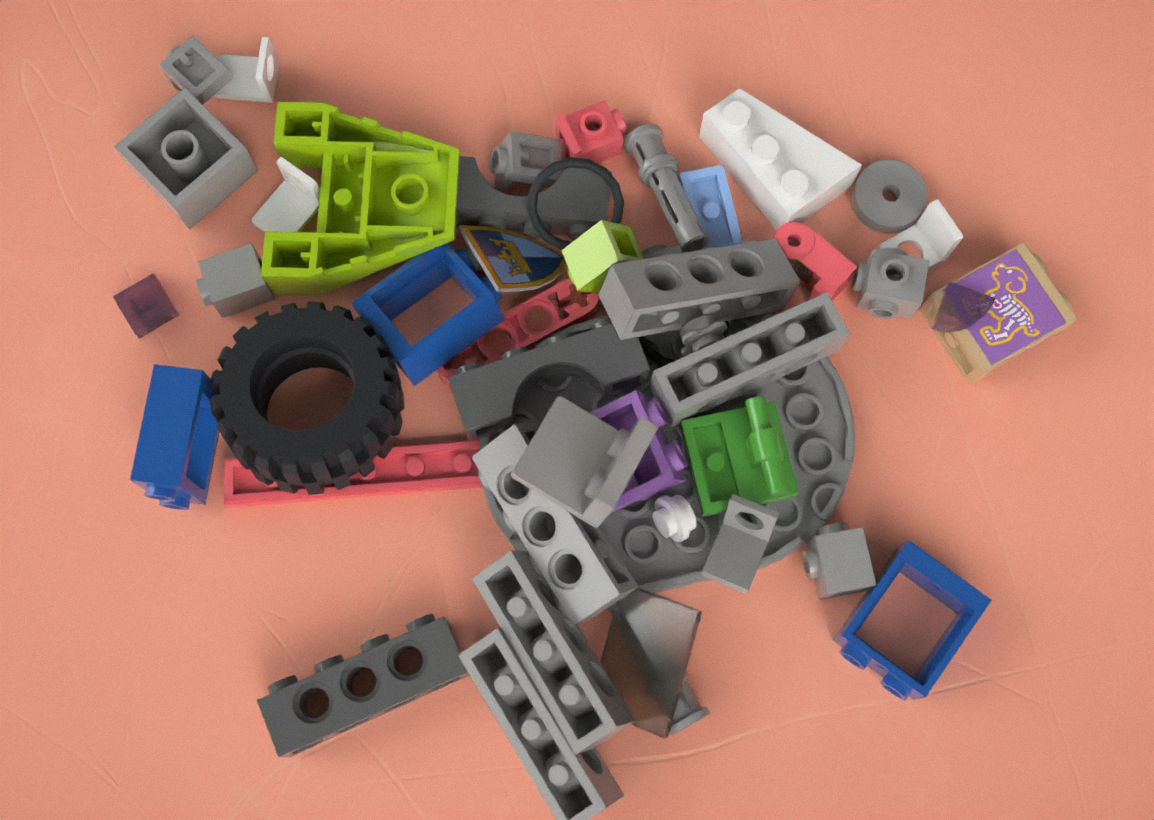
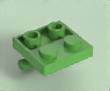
[680,396,799,517]

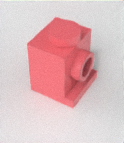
[555,100,627,163]

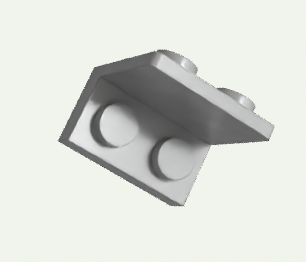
[511,396,659,528]

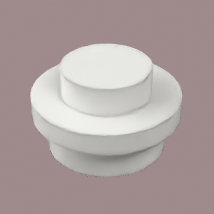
[653,494,696,542]

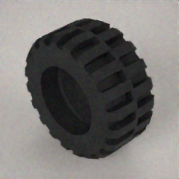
[210,301,405,495]

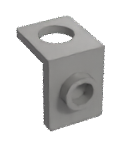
[702,494,779,594]

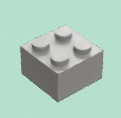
[114,87,258,230]

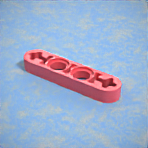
[437,278,599,385]

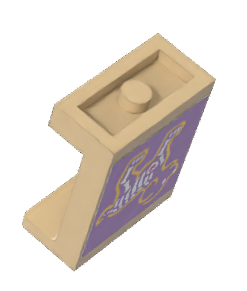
[919,242,1077,386]

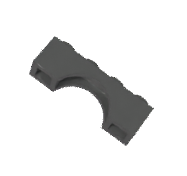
[455,156,612,241]
[447,318,650,442]

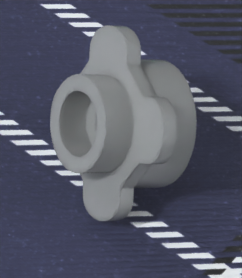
[680,315,727,357]

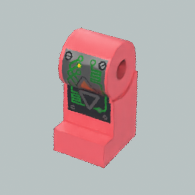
[774,222,858,301]

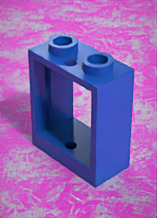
[351,243,505,386]
[130,364,220,510]
[833,540,992,701]

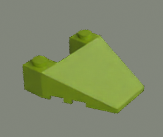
[261,102,460,296]

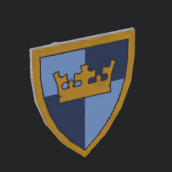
[459,225,566,292]

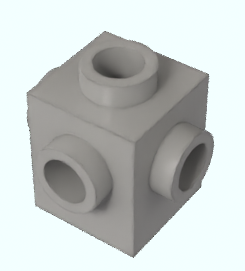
[852,248,930,319]

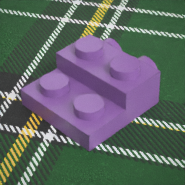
[590,390,688,514]

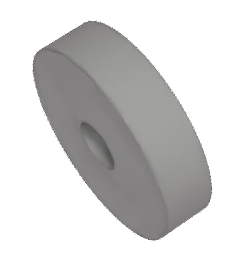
[851,160,927,234]

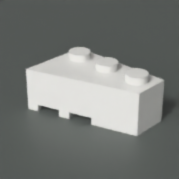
[699,88,862,231]

